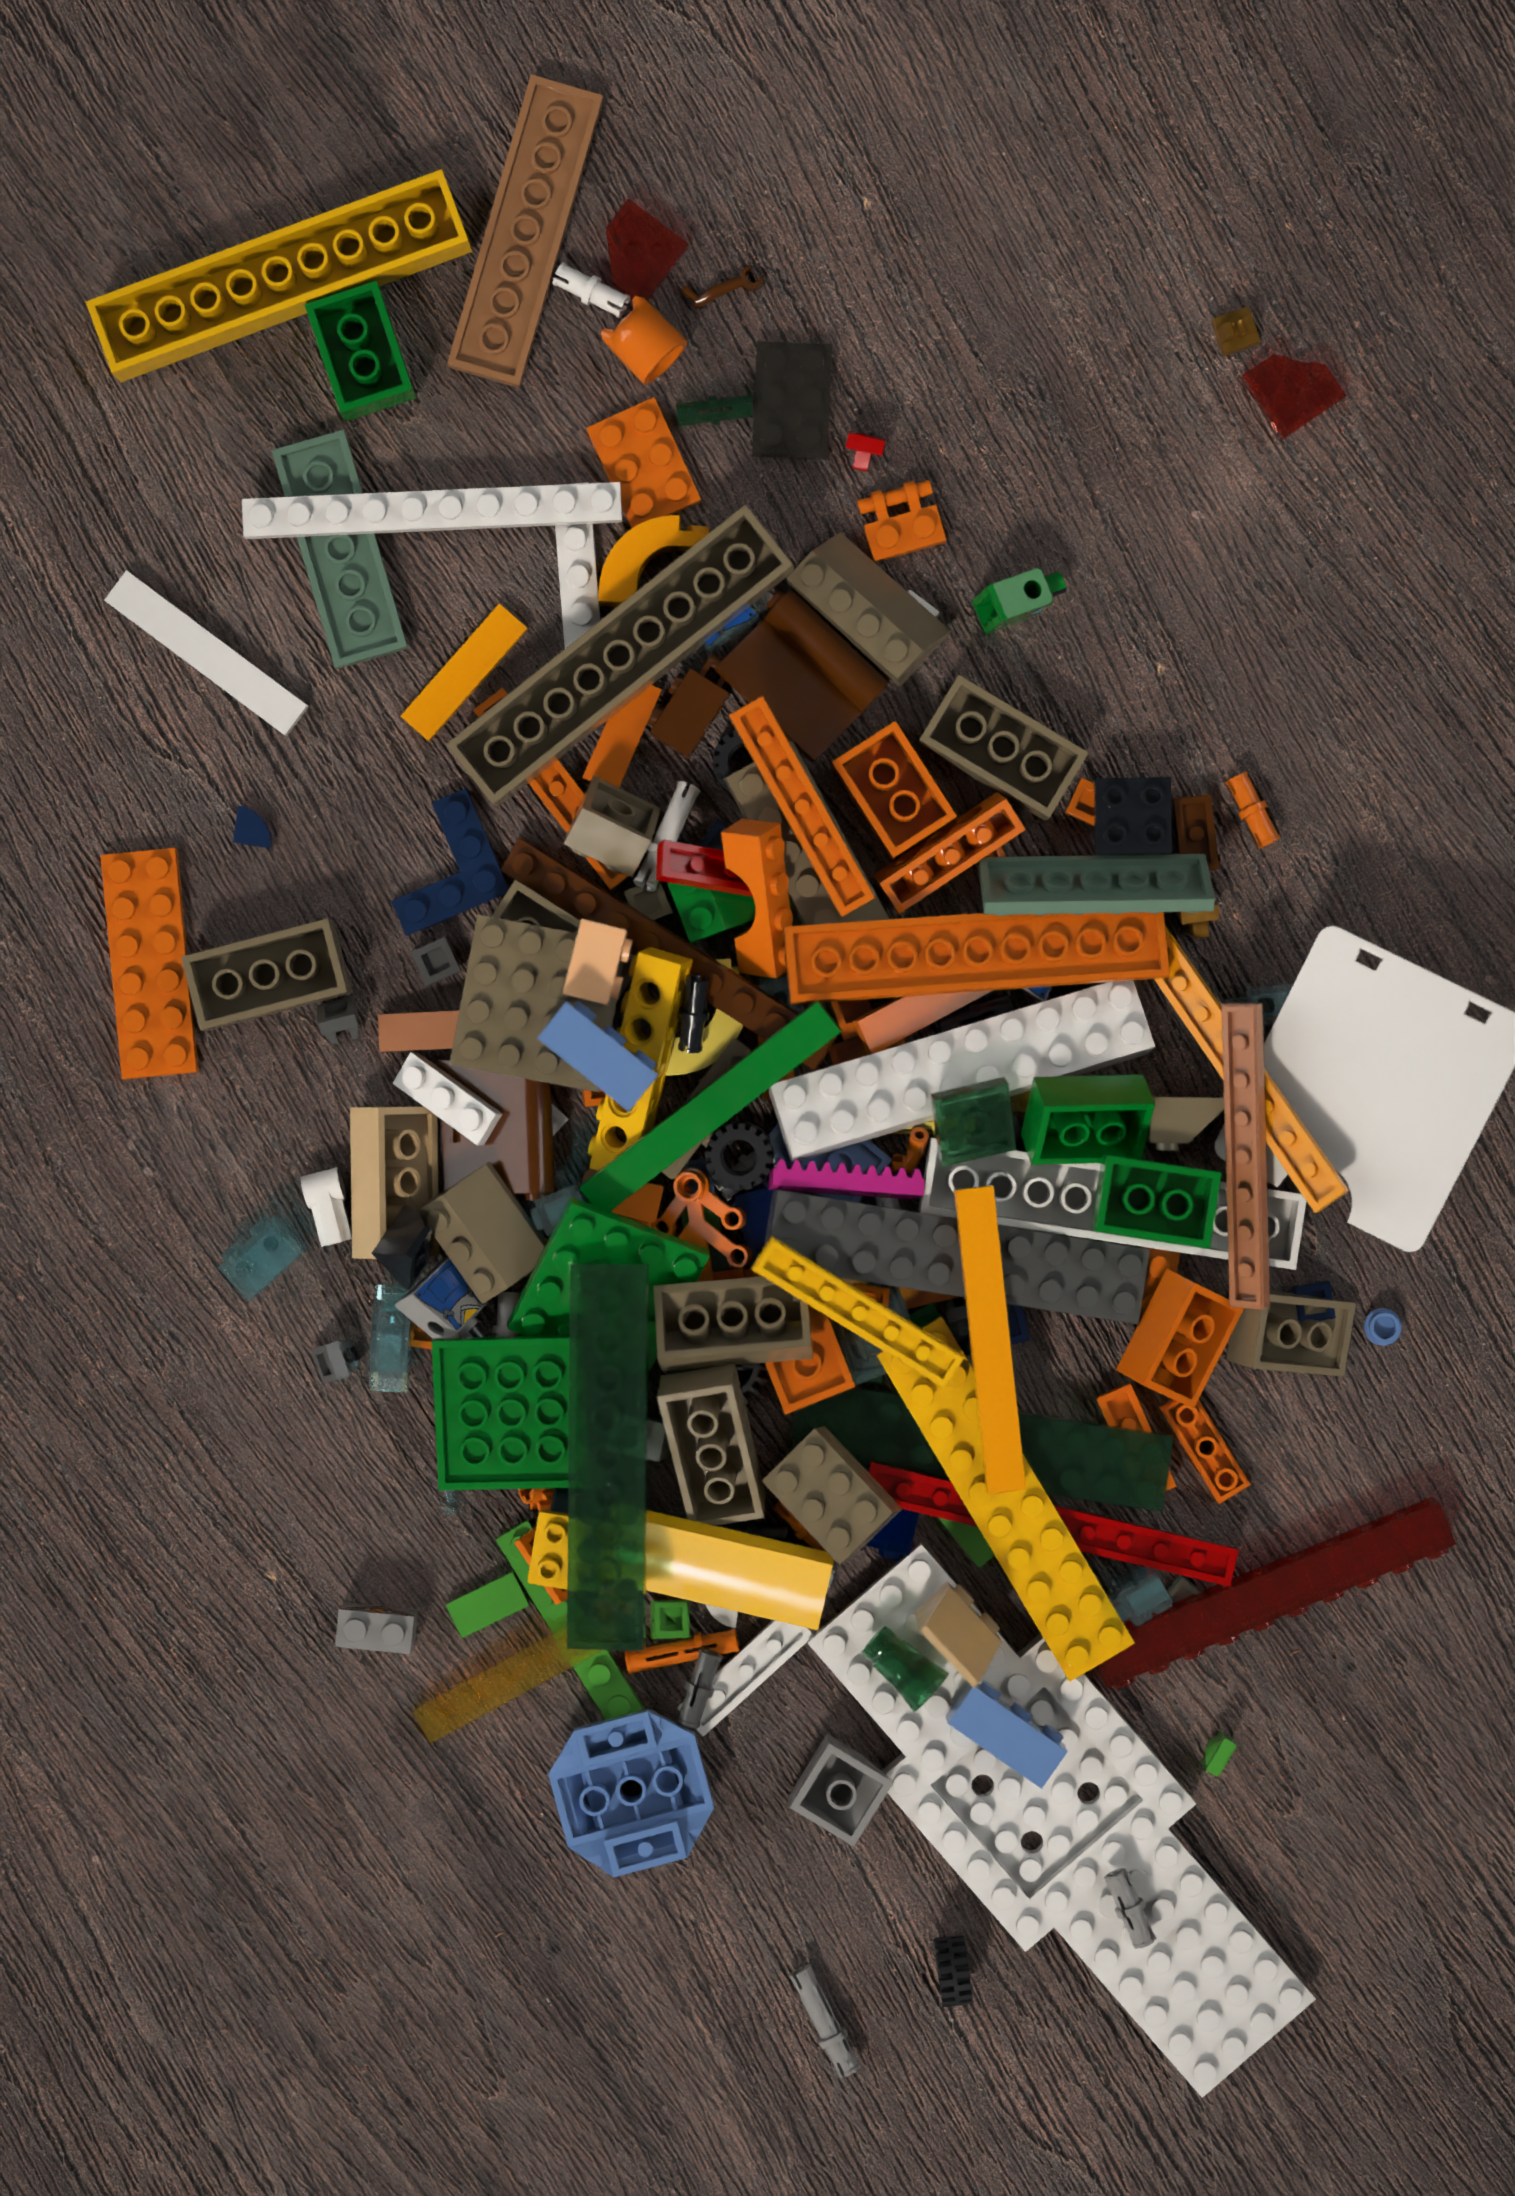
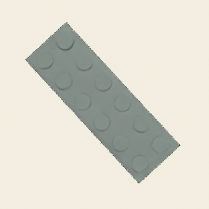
[271,429,409,669]
[978,854,1215,916]

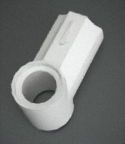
[300,1167,352,1247]

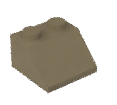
[564,775,661,877]
[1146,1097,1224,1151]

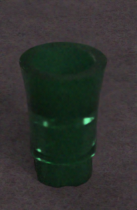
[861,1625,949,1712]

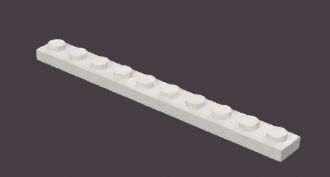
[242,482,622,539]

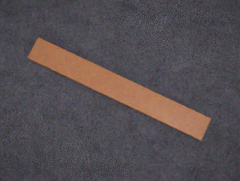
[1221,1002,1270,1309]

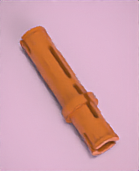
[625,1628,740,1675]

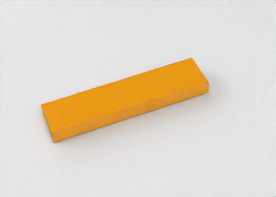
[400,603,528,742]

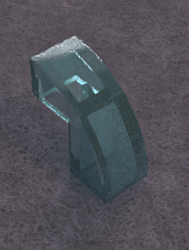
[370,1284,412,1393]

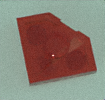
[606,199,689,301]
[1240,354,1347,441]

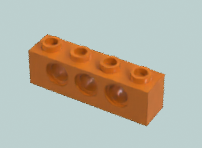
[872,792,1026,914]

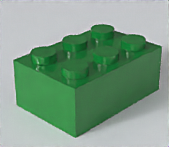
[304,281,417,422]
[1021,1074,1155,1165]
[1091,1154,1221,1249]

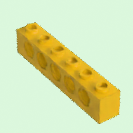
[588,947,693,1171]

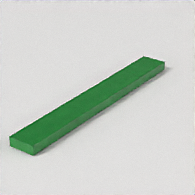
[579,1000,841,1211]

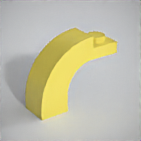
[666,959,744,1076]

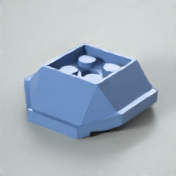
[548,1708,714,1878]

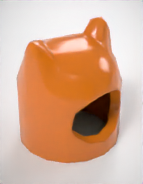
[600,295,687,385]

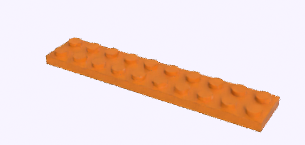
[784,912,1170,1005]

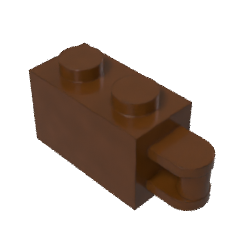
[648,654,729,760]

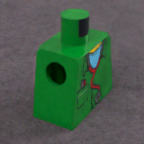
[972,567,1066,635]

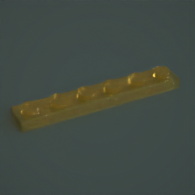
[412,1603,626,1744]

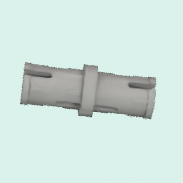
[1104,1868,1157,1949]

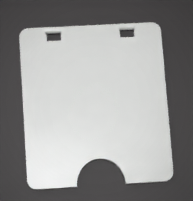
[1215,926,1515,1252]

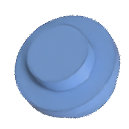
[1363,1308,1402,1346]

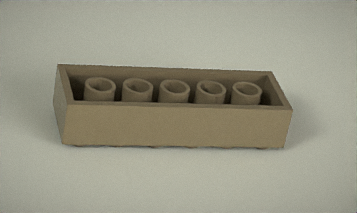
[723,741,889,925]

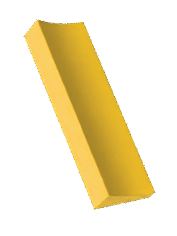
[605,1502,834,1630]

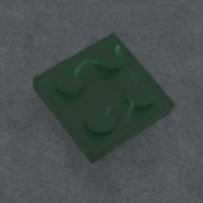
[931,1077,1016,1167]

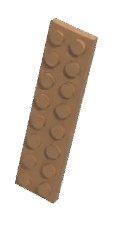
[447,74,604,388]

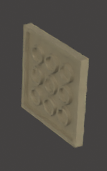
[449,914,625,1093]

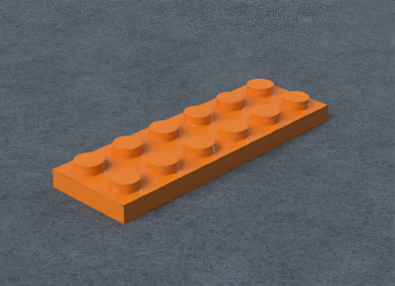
[100,848,199,1079]

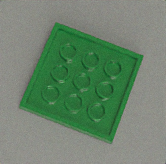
[507,1197,710,1380]
[431,1335,591,1491]

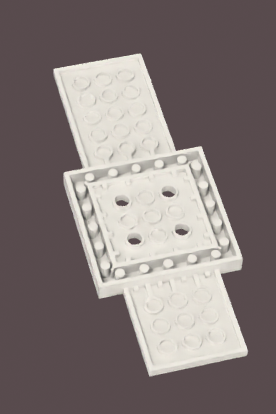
[807,1542,1316,2098]

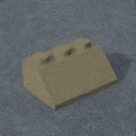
[418,1162,547,1304]

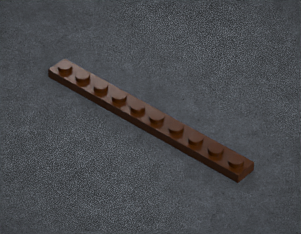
[501,838,836,1070]

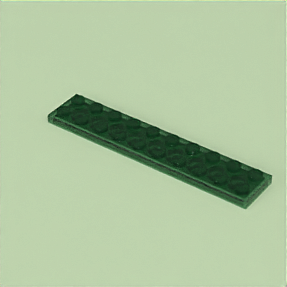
[567,1263,649,1651]
[789,1387,1174,1512]

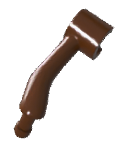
[681,265,764,308]

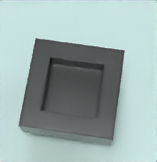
[411,937,462,987]

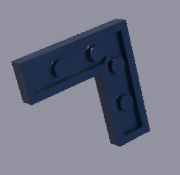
[391,788,509,936]

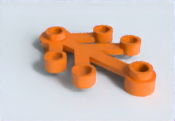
[651,1167,752,1282]

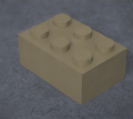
[762,1426,902,1565]

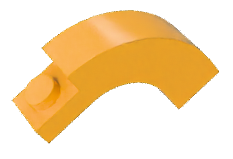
[598,515,710,607]

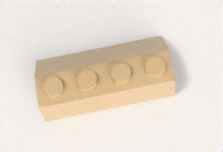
[350,1106,439,1259]

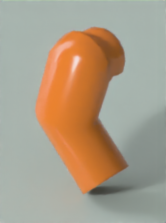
[891,1127,929,1176]

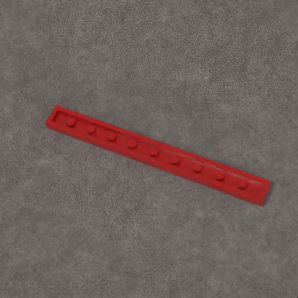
[868,1461,1239,1587]

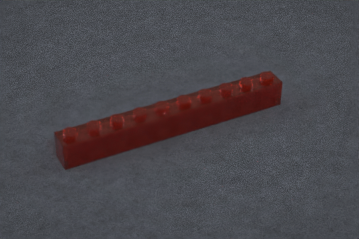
[1097,1496,1457,1689]

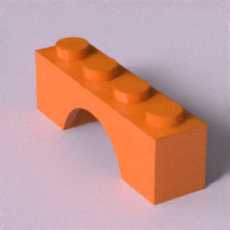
[721,819,793,979]

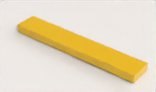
[751,1235,965,1389]

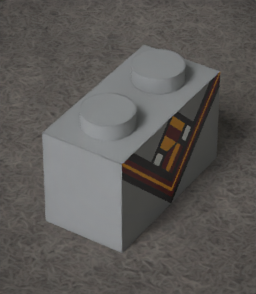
[335,1602,419,1654]

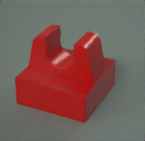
[845,431,886,472]

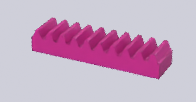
[768,1159,925,1200]

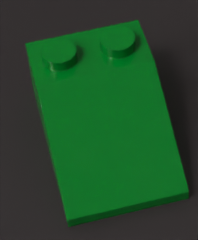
[667,882,793,944]

